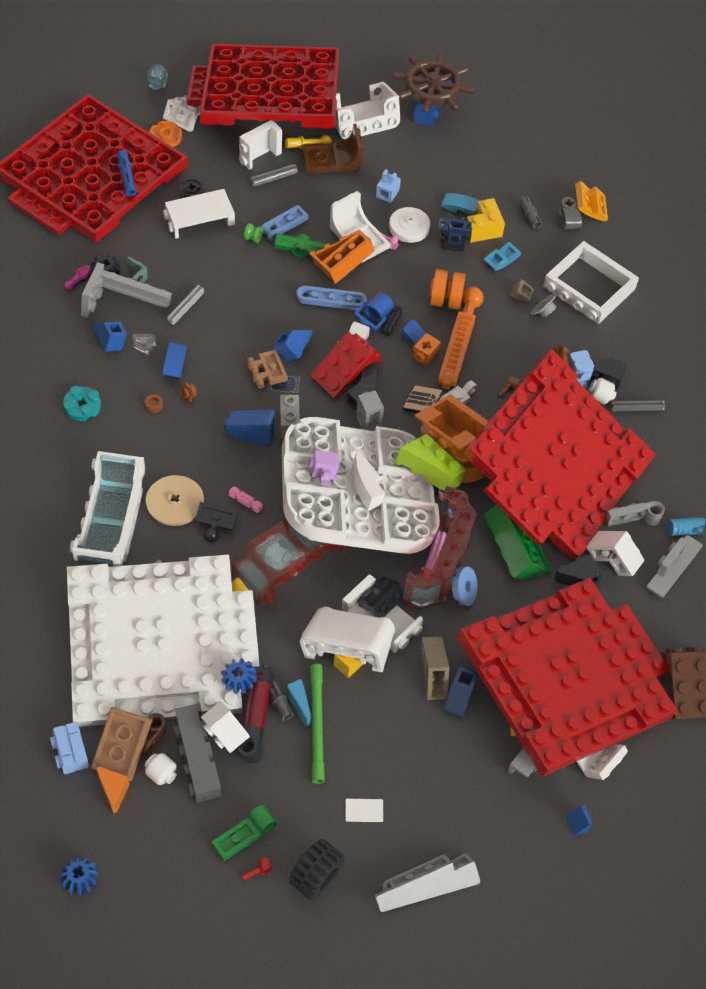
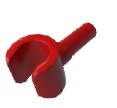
[242,858,271,880]

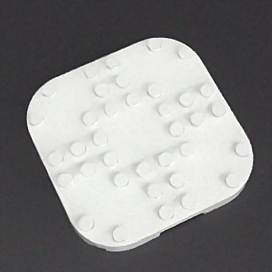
[282,417,440,554]

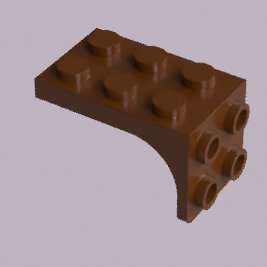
[302,123,364,174]
[661,647,706,719]

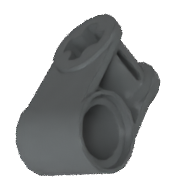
[558,197,582,230]

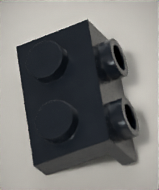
[357,576,405,618]

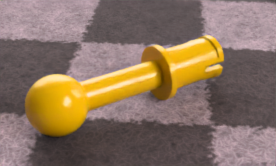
[285,135,332,149]

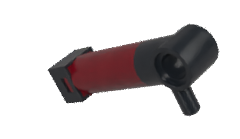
[238,667,275,763]

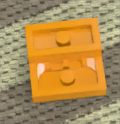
[575,181,608,221]

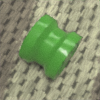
[244,223,263,244]

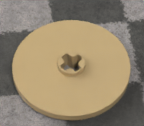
[146,475,204,526]

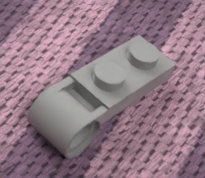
[605,501,665,527]

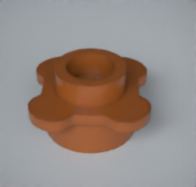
[180,381,197,403]

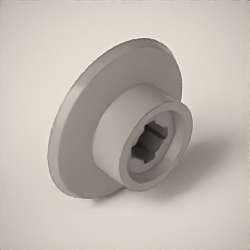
[530,294,556,318]

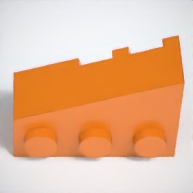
[309,229,375,284]

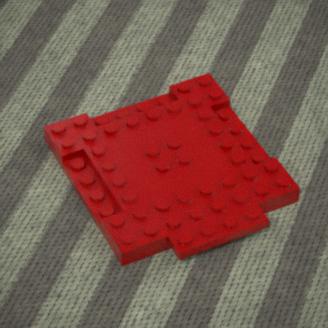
[187,44,339,129]
[0,94,188,243]
[463,349,656,561]
[456,578,678,777]

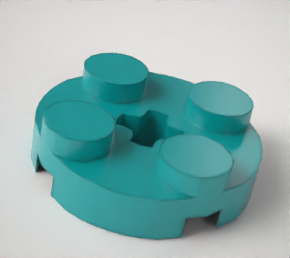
[63,386,101,421]

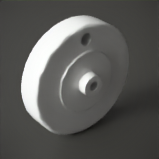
[389,207,430,243]

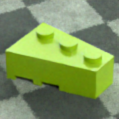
[395,433,466,493]

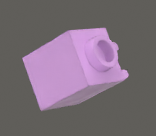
[308,450,339,486]

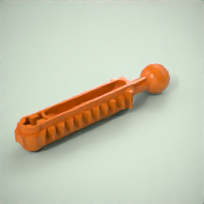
[438,287,484,390]

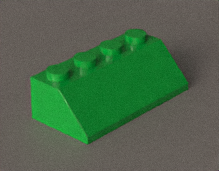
[484,505,553,581]

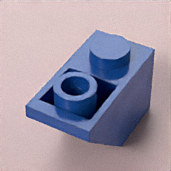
[92,322,127,351]
[273,330,313,362]

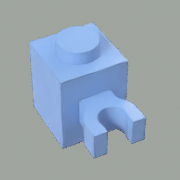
[376,169,401,203]

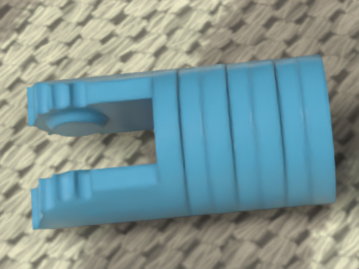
[668,517,706,536]

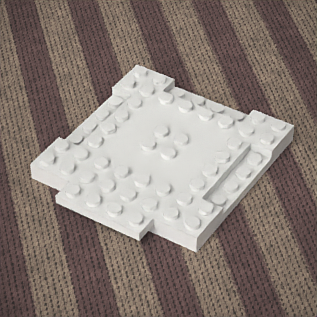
[67,555,260,727]

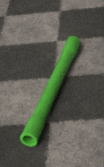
[310,664,325,784]

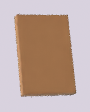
[91,707,152,781]

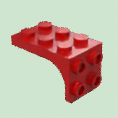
[310,331,384,399]

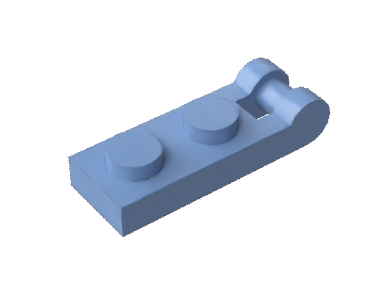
[261,205,309,242]

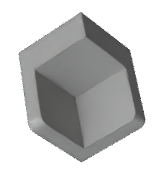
[508,747,537,777]

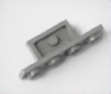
[646,535,703,598]

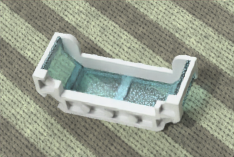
[70,451,145,566]

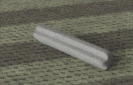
[167,285,204,325]

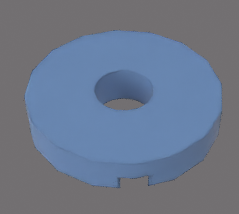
[452,566,478,606]

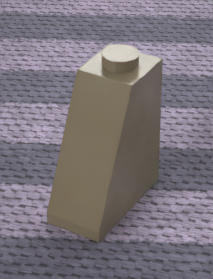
[421,636,449,700]

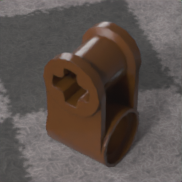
[142,713,167,756]

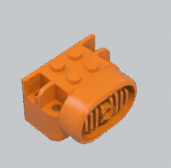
[415,395,489,483]

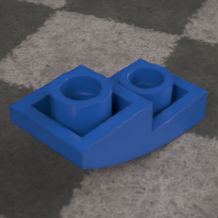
[162,342,187,379]

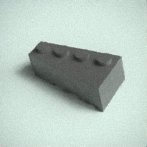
[173,703,221,803]

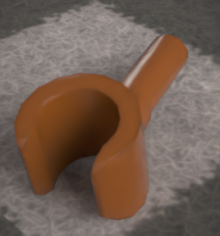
[498,377,520,397]

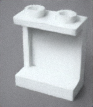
[239,120,282,170]

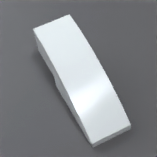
[352,451,385,511]

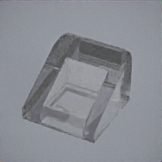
[132,334,156,355]

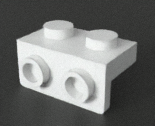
[577,744,628,780]

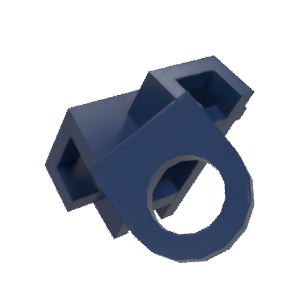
[438,215,472,245]

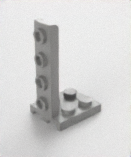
[81,262,172,318]

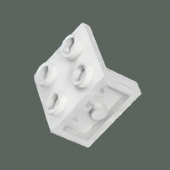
[163,96,201,132]

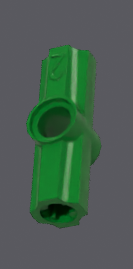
[275,233,327,258]

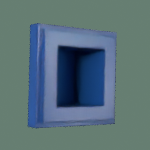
[401,319,426,345]
[567,804,593,835]

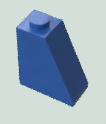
[224,410,275,447]

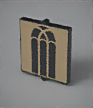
[402,385,444,413]

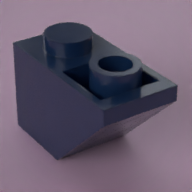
[443,666,479,718]

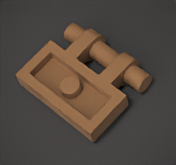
[247,350,288,389]

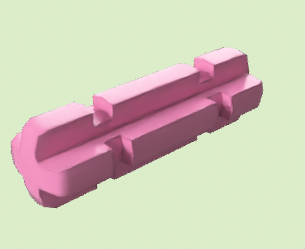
[229,486,263,513]

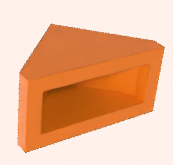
[96,767,129,813]

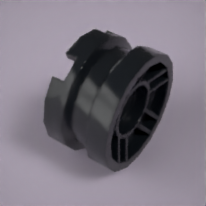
[179,178,203,199]

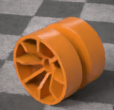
[429,269,466,310]

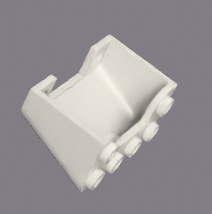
[335,82,400,139]

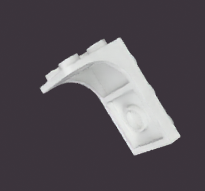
[330,191,390,263]

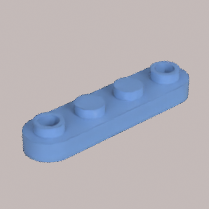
[297,286,367,310]

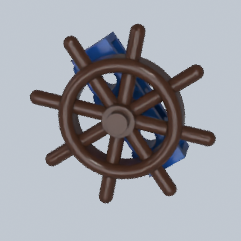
[392,54,475,126]

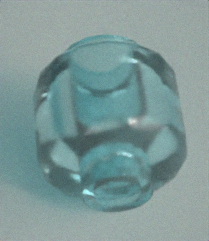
[146,64,168,90]

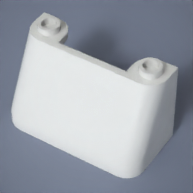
[300,607,395,672]

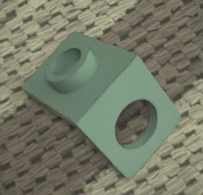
[127,256,148,283]

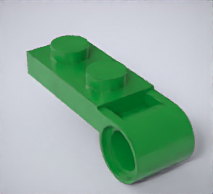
[211,804,277,861]

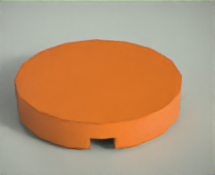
[149,121,182,147]

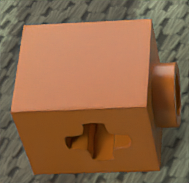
[412,333,441,366]

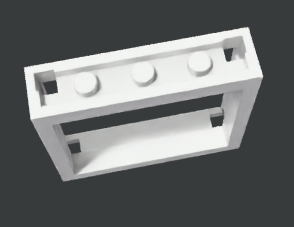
[543,241,639,324]

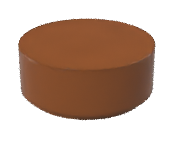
[144,394,163,413]

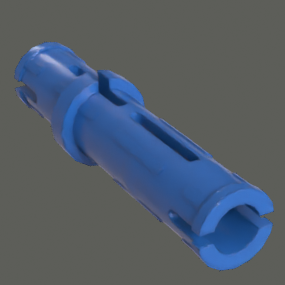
[117,150,137,196]

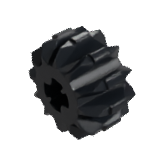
[91,254,121,275]

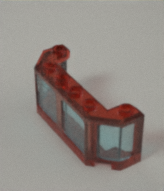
[402,486,477,610]
[231,518,352,607]

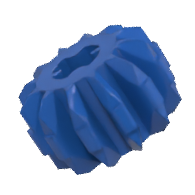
[221,658,257,694]
[59,856,98,896]

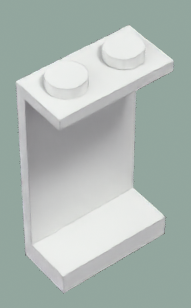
[163,189,235,239]
[342,574,423,653]

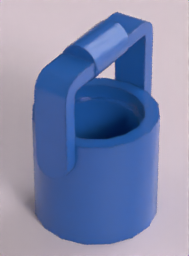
[354,292,394,332]

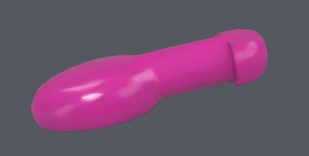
[64,265,91,290]

